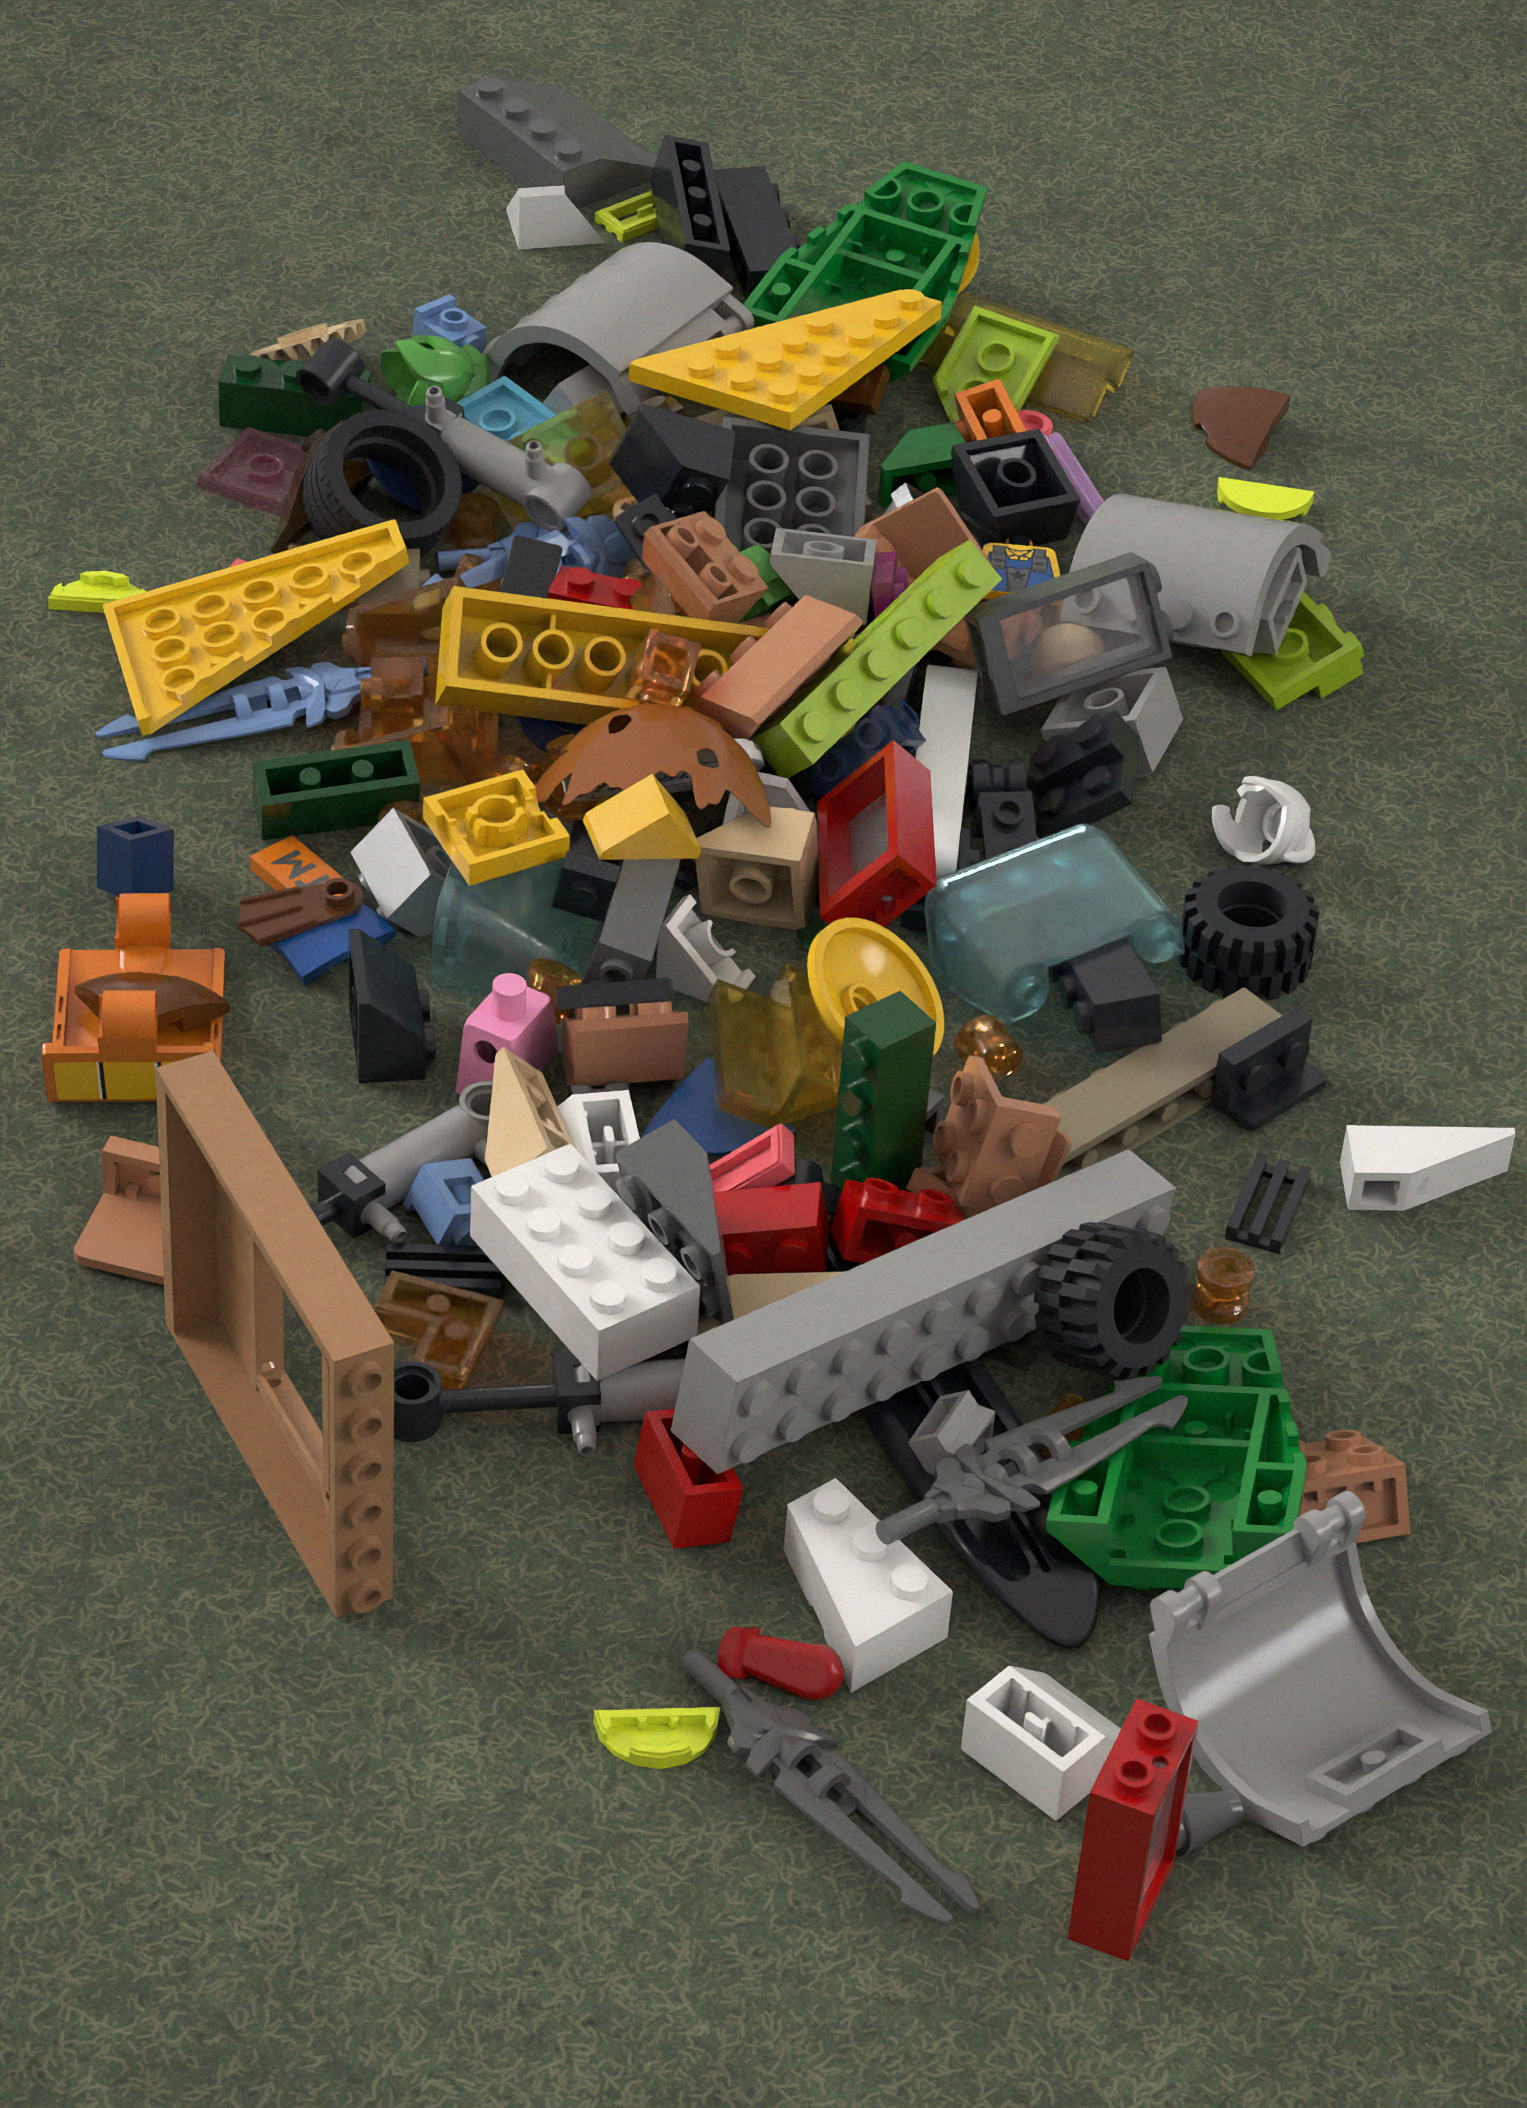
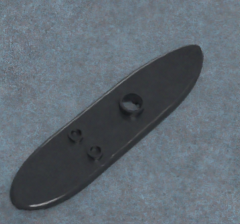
[799,1229,1100,1648]

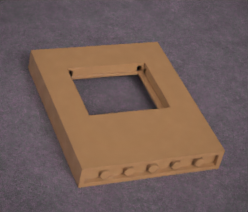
[155,1051,394,1618]

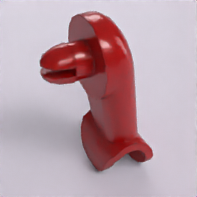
[718,1626,844,1701]

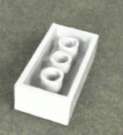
[470,1143,700,1381]

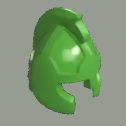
[381,335,490,407]

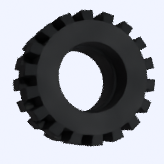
[1177,864,1320,1001]
[1034,1222,1191,1379]

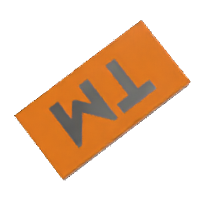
[250,835,344,896]

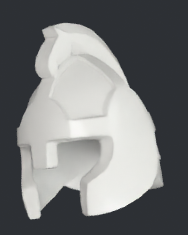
[1212,776,1315,865]

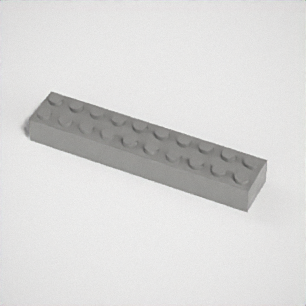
[671,1149,1176,1474]

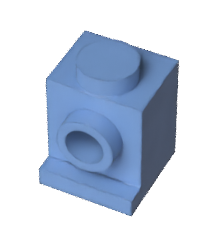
[412,294,487,354]
[403,1158,484,1246]

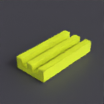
[595,190,659,242]

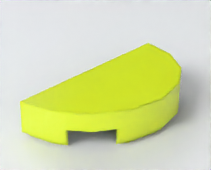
[1217,477,1314,521]
[48,571,146,613]
[593,1707,720,1769]

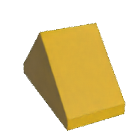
[583,774,702,860]

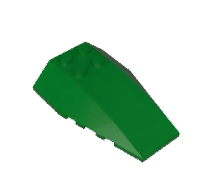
[743,161,987,384]
[1046,1325,1307,1590]

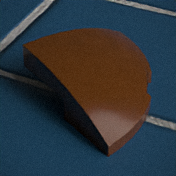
[1192,386,1291,471]
[74,972,230,1034]

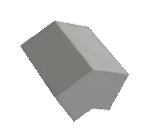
[908,1390,995,1475]

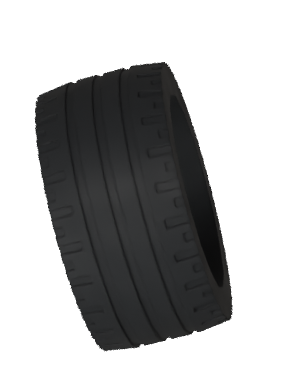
[302,409,462,558]

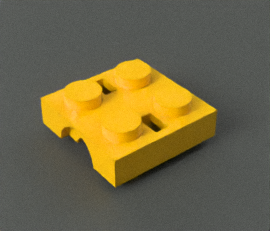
[423,769,570,886]

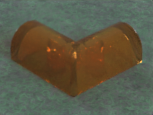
[373,1270,504,1390]

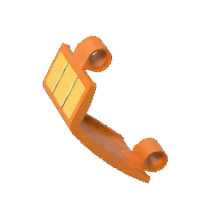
[41,893,225,1102]

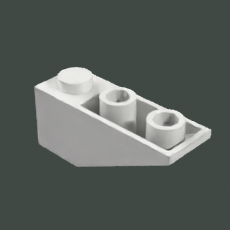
[1340,1125,1515,1211]

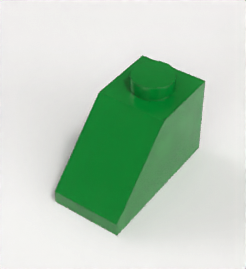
[878,422,967,507]

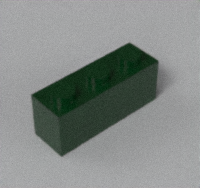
[218,354,371,437]
[252,739,421,840]

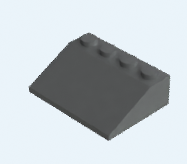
[457,76,656,209]
[711,416,870,603]

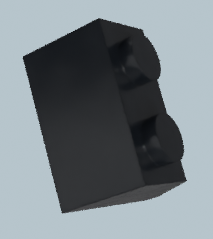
[609,403,736,519]
[951,429,1081,546]
[348,929,436,1084]

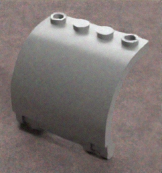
[482,242,754,415]
[1058,494,1330,657]
[1149,1491,1492,1847]

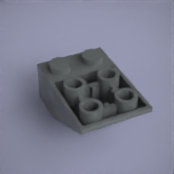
[615,1119,735,1325]

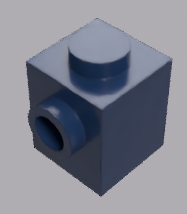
[97,816,174,896]

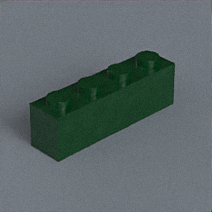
[830,991,936,1192]

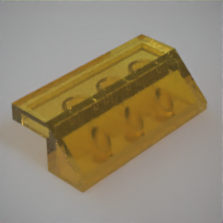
[919,292,1135,423]
[708,963,842,1129]

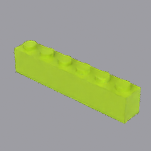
[750,539,1002,778]

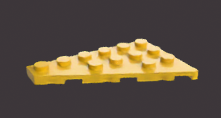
[629,289,942,431]
[102,519,410,736]

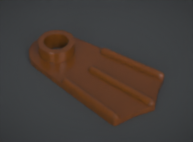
[237,878,364,947]

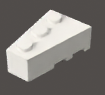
[784,1478,953,1693]

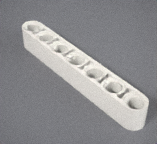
[915,665,978,887]

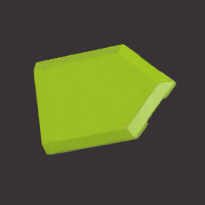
[933,306,1060,423]

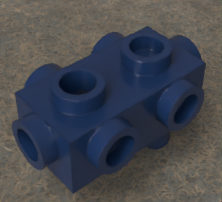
[806,700,926,827]

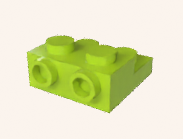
[1221,591,1364,711]

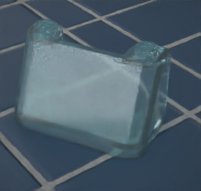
[430,805,583,1010]
[925,824,1185,1025]

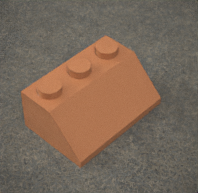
[692,595,863,741]

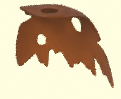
[535,703,772,828]

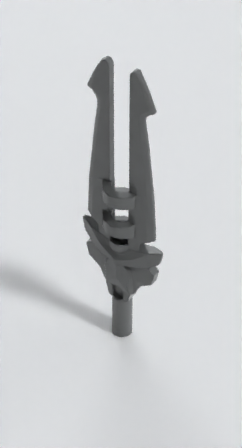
[875,1376,1188,1545]
[681,1648,980,1927]

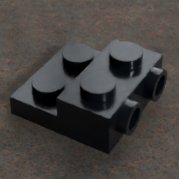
[1027,710,1140,844]

